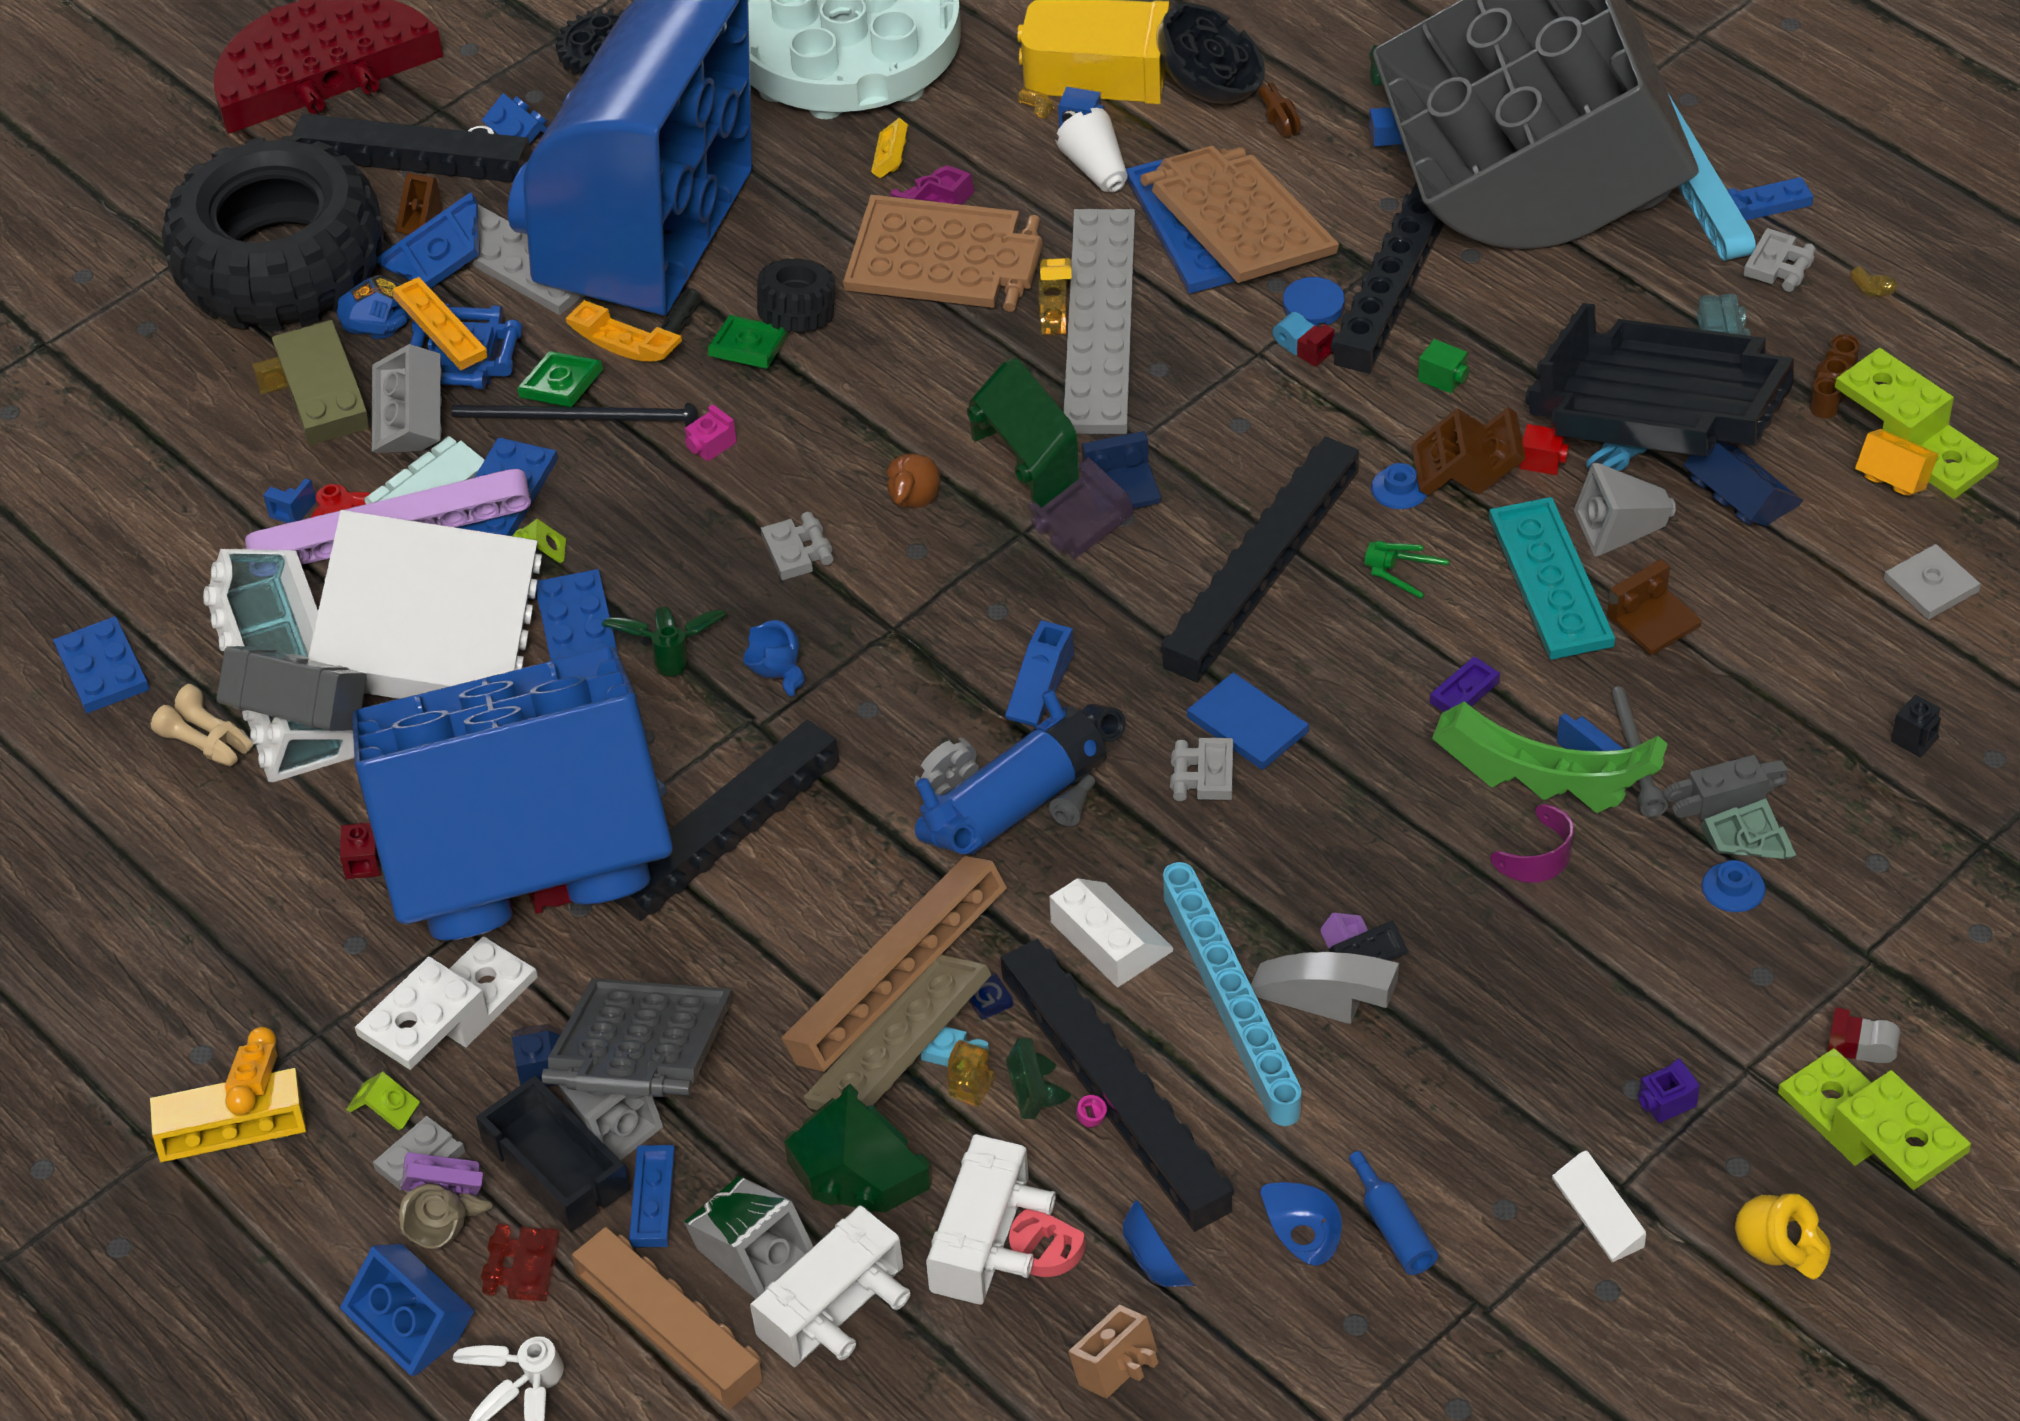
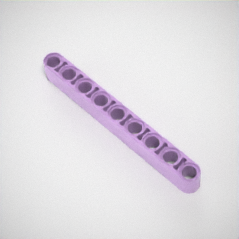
[245,469,531,574]

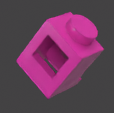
[685,404,737,462]

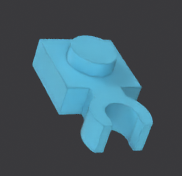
[920,1027,989,1070]

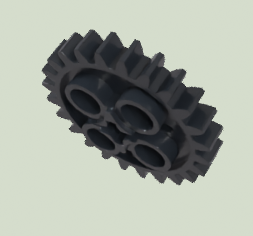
[555,8,624,76]

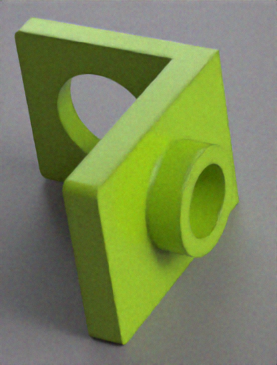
[512,519,566,564]
[346,1071,420,1130]

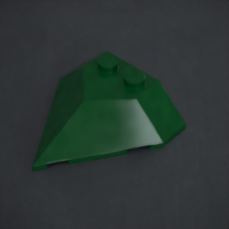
[784,1084,932,1213]

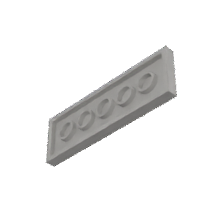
[468,204,584,315]

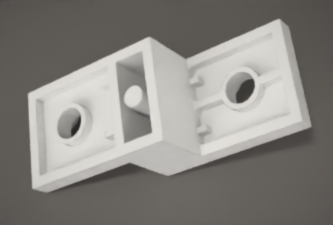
[355,936,538,1070]

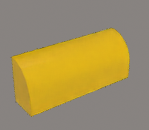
[150,1068,306,1163]

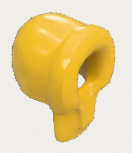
[1735,1193,1831,1280]

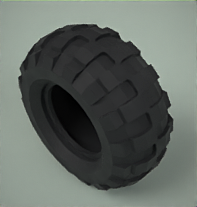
[162,136,384,331]

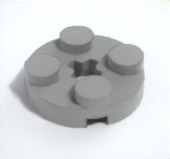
[914,738,979,795]

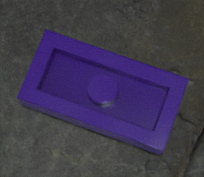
[1430,656,1500,712]

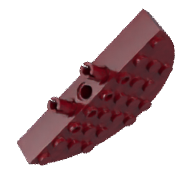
[213,0,443,135]

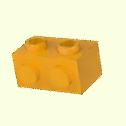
[1855,429,1938,496]

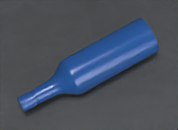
[1349,1151,1439,1275]

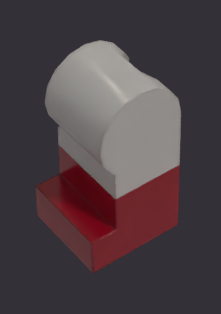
[1827,1007,1900,1063]

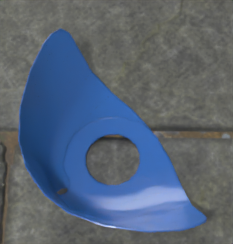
[1260,1182,1342,1266]
[1123,1200,1196,1287]

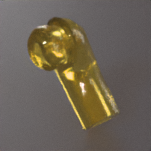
[1850,266,1897,296]

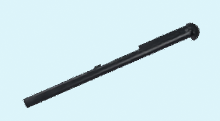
[451,403,699,427]

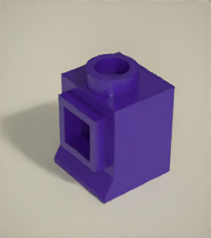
[1638,1058,1700,1123]

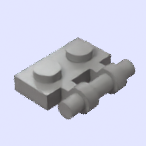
[1744,228,1816,292]
[761,512,834,580]
[1170,738,1233,801]

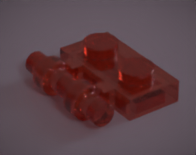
[481,1224,560,1302]

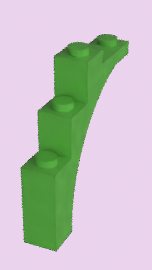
[1432,701,1668,813]

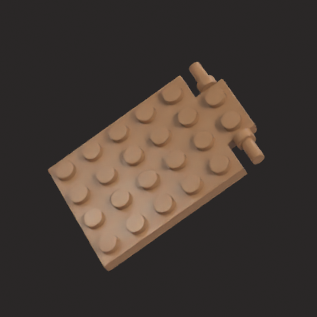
[1141,146,1339,283]
[843,195,1043,312]

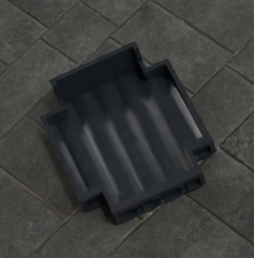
[1525,303,1794,457]

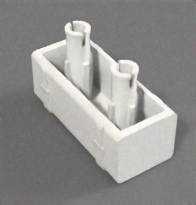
[926,1134,1056,1305]
[750,1205,910,1367]

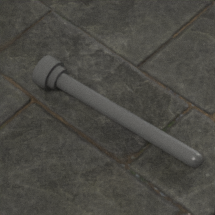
[1612,686,1668,817]

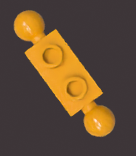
[225,1027,277,1115]

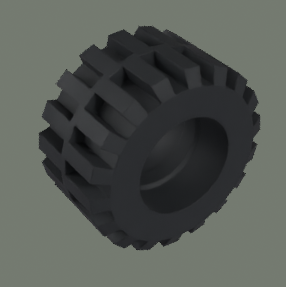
[757,258,835,332]

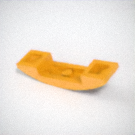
[565,300,682,361]

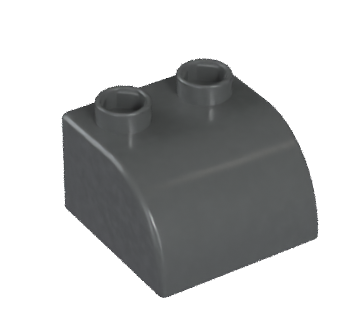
[1373,0,1699,249]

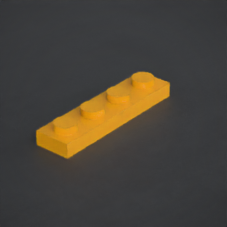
[393,277,487,371]

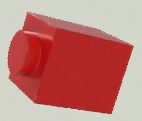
[1519,424,1570,476]

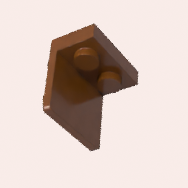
[1607,559,1702,655]

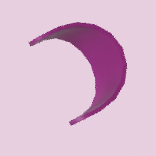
[1491,804,1574,883]

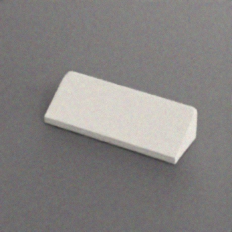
[1552,1150,1646,1262]

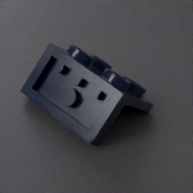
[1082,431,1161,515]

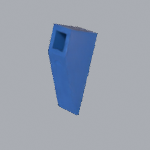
[1005,620,1074,727]

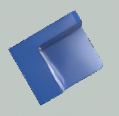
[263,478,316,523]

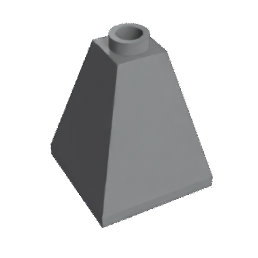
[1574,463,1676,556]
[559,1085,663,1160]

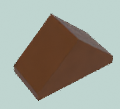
[395,172,442,234]

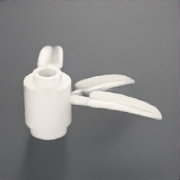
[453,1336,564,1421]

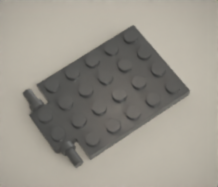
[542,978,732,1099]

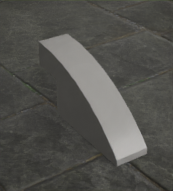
[1251,952,1399,1024]

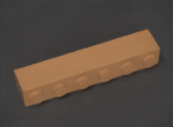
[571,1227,763,1411]

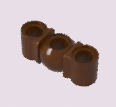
[1810,334,1860,419]

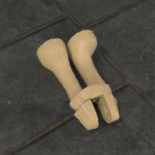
[151,684,253,767]

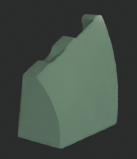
[1700,798,1796,859]

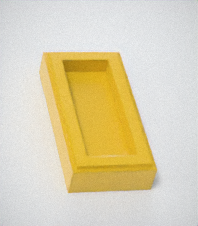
[1040,258,1072,280]

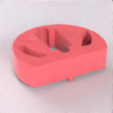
[1009,1209,1086,1277]

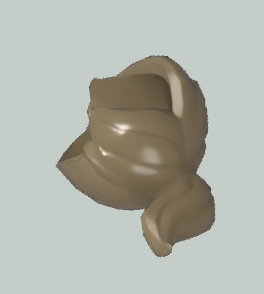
[399,1183,492,1249]

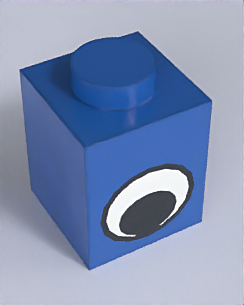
[1058,87,1105,128]

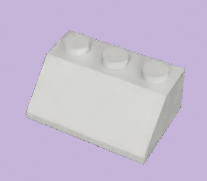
[1049,878,1173,988]

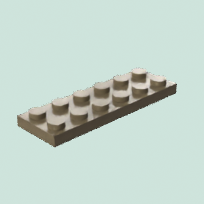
[803,955,991,1110]

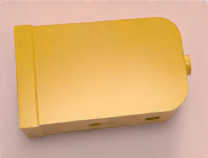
[1017,0,1170,104]

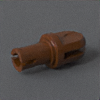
[1258,83,1301,137]

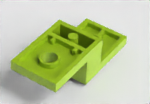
[1835,347,1999,499]
[1778,1048,1971,1191]

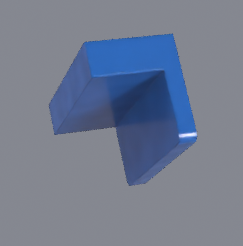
[1557,713,1623,751]

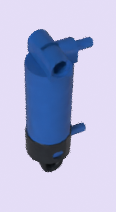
[915,689,1126,854]

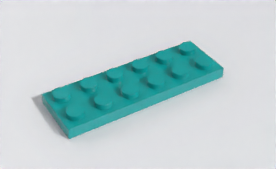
[1489,497,1615,660]

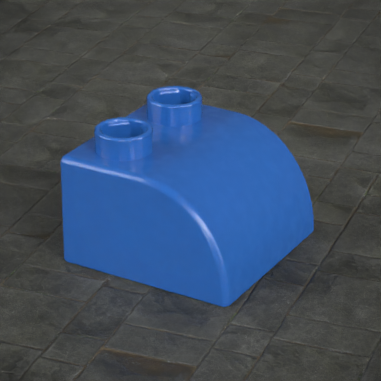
[508,0,752,316]
[352,647,673,941]

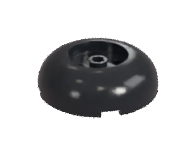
[1156,3,1265,104]

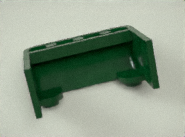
[967,357,1080,517]

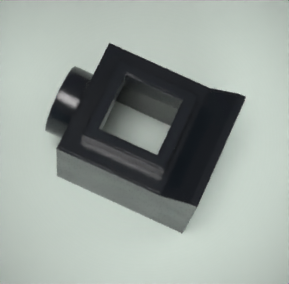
[1891,694,1941,758]

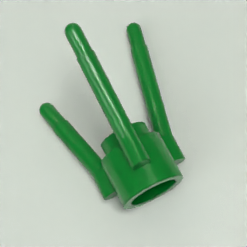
[1365,540,1450,598]

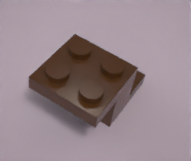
[1411,407,1526,496]

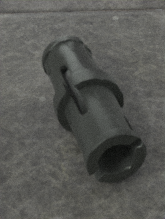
[660,288,702,335]

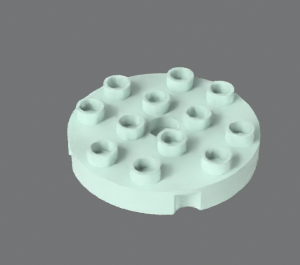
[748,0,961,119]

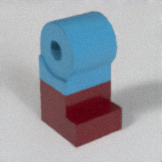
[1272,312,1335,367]

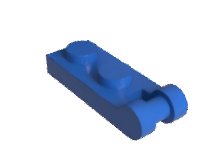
[1727,177,1814,221]

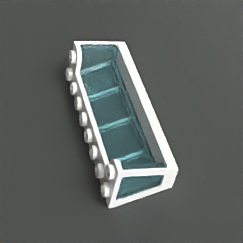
[203,549,354,782]

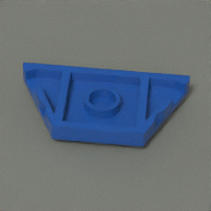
[377,192,479,289]

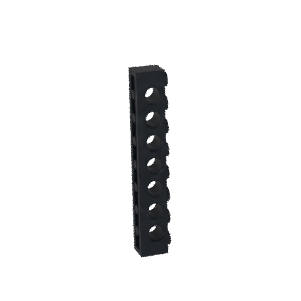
[1331,183,1444,374]

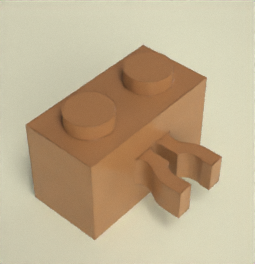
[1068,1304,1158,1399]

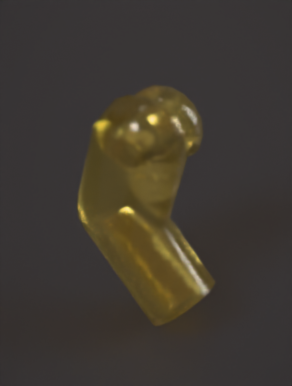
[1018,88,1054,118]

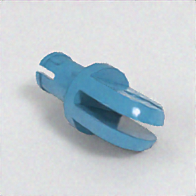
[1586,442,1647,471]

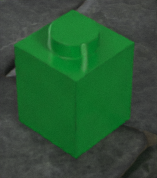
[1418,339,1470,394]

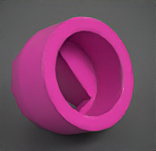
[1076,1095,1107,1128]

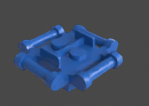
[410,303,523,389]

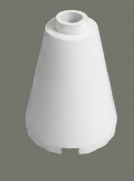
[1055,108,1128,192]

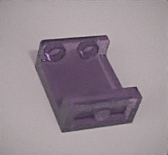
[1029,457,1135,560]

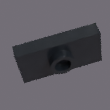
[1329,920,1409,961]

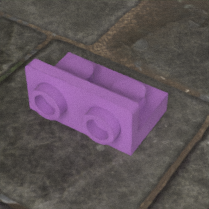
[401,1152,483,1196]

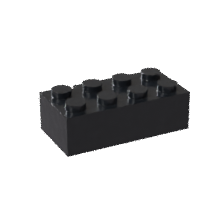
[476,1075,630,1232]

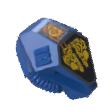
[337,275,412,339]

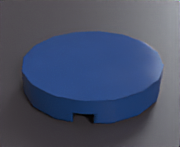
[1283,277,1345,326]

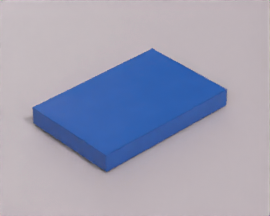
[1187,672,1309,770]

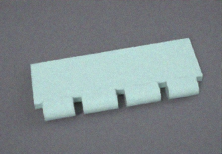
[364,436,484,504]

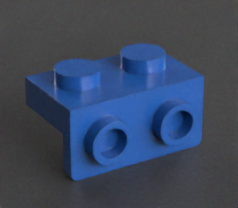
[481,93,548,145]

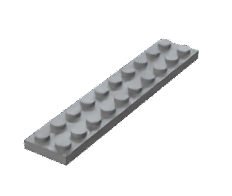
[1064,209,1135,434]

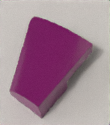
[890,165,975,205]

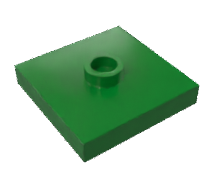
[708,315,788,369]
[517,351,603,407]

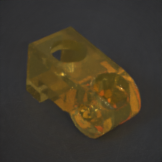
[1038,279,1067,335]
[948,1040,994,1107]

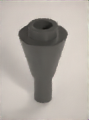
[1049,774,1095,826]

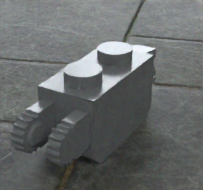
[1663,755,1788,821]

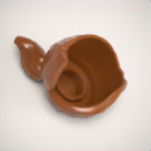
[886,454,940,508]

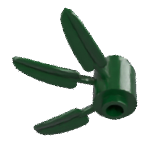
[601,606,727,676]

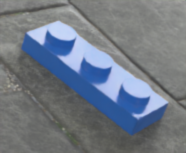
[629,1145,676,1247]

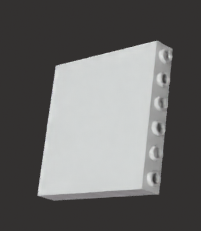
[308,510,542,699]

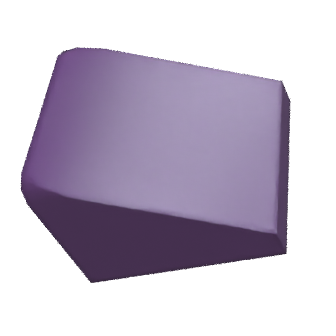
[1321,912,1368,948]

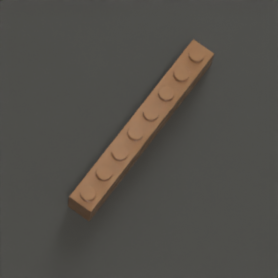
[781,856,1007,1072]

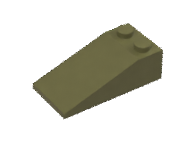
[272,320,369,446]

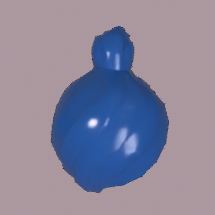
[743,620,805,697]

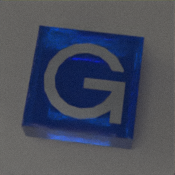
[968,974,1013,1020]

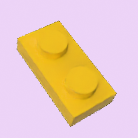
[871,118,908,178]

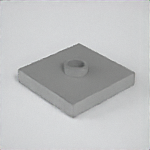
[1884,544,1981,620]

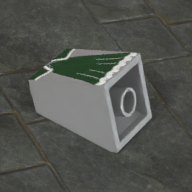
[684,1176,813,1299]

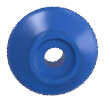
[1371,463,1427,509]
[1701,860,1766,912]

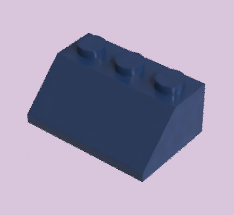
[1683,440,1803,526]

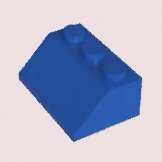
[340,1244,475,1376]

